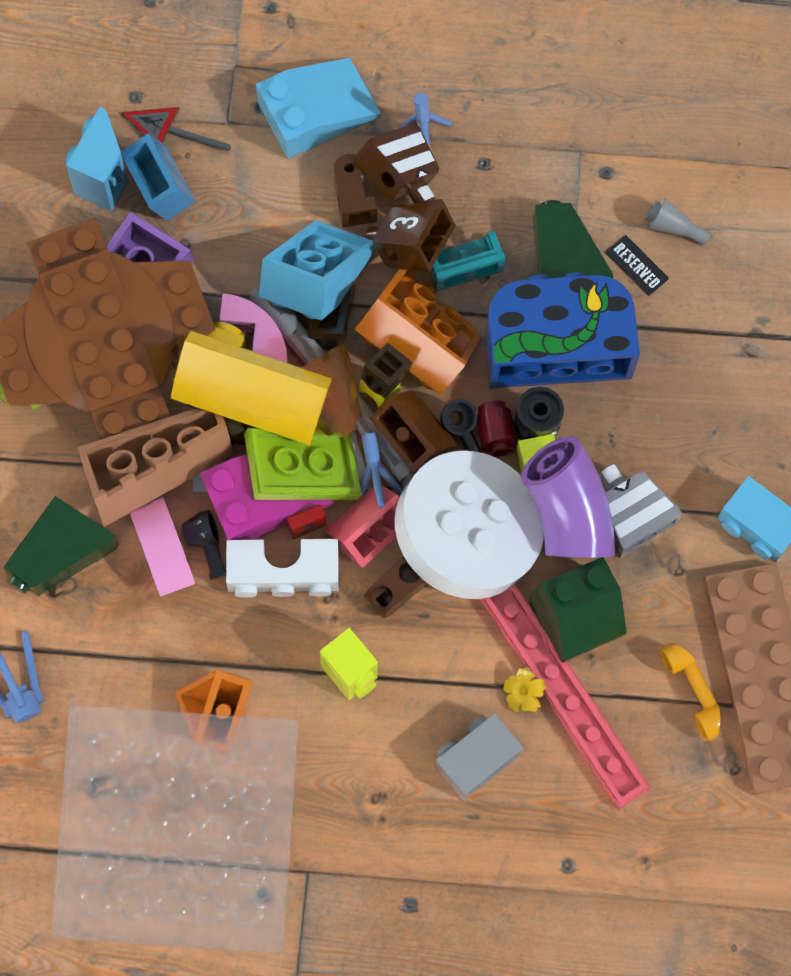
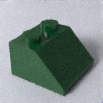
[528,557,627,663]

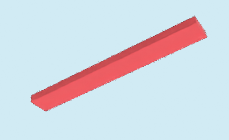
[480,584,651,809]

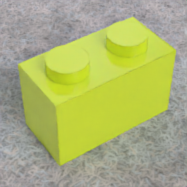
[320,628,378,701]

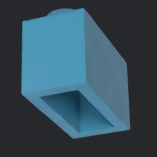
[121,133,196,221]

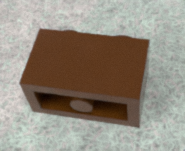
[369,390,458,474]

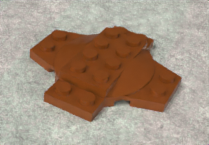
[0,218,215,439]

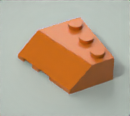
[354,269,482,395]

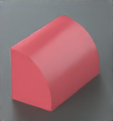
[324,486,399,568]

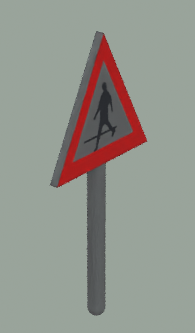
[121,107,231,151]

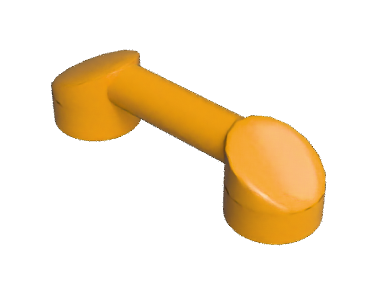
[659,643,721,741]

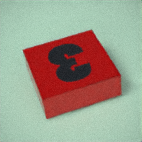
[287,504,327,539]

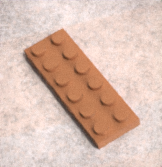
[703,563,791,795]

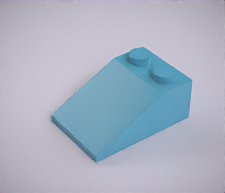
[256,58,381,159]
[258,220,376,320]

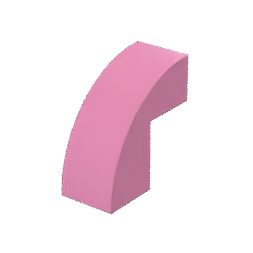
[220,293,288,363]
[130,495,195,597]

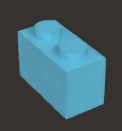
[717,476,791,563]

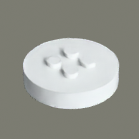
[395,451,544,599]

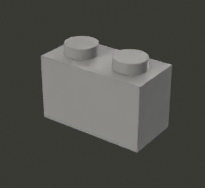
[435,713,524,801]

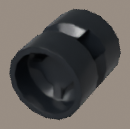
[514,386,564,440]

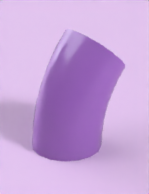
[521,436,615,557]

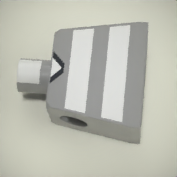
[599,464,682,558]

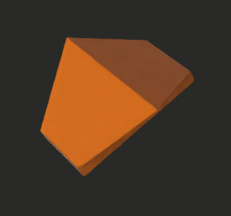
[174,669,253,754]

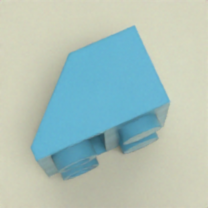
[65,107,128,212]

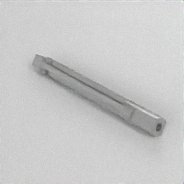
[249,285,416,488]

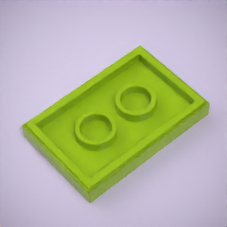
[244,428,362,500]

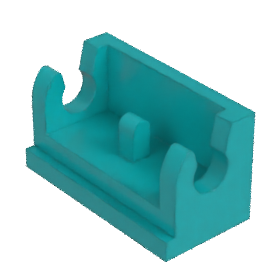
[430,230,505,292]

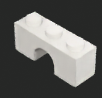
[226,539,339,597]

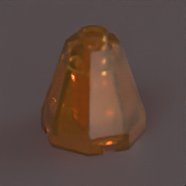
[301,344,362,438]

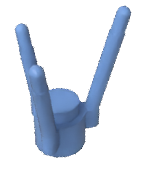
[0,631,45,724]

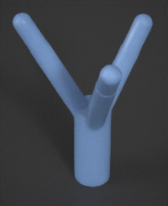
[401,93,452,148]
[355,432,403,507]

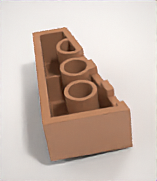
[77,408,235,527]

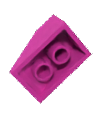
[200,455,334,540]

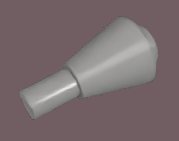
[645,197,710,245]

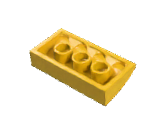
[171,331,332,446]

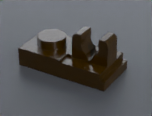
[307,283,355,350]

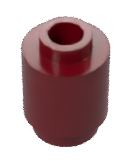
[477,400,518,457]

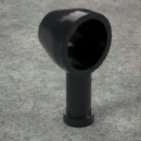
[440,399,482,453]
[182,509,226,580]

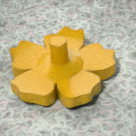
[503,667,547,712]

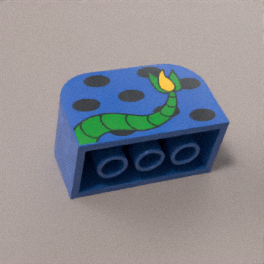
[485,272,640,389]

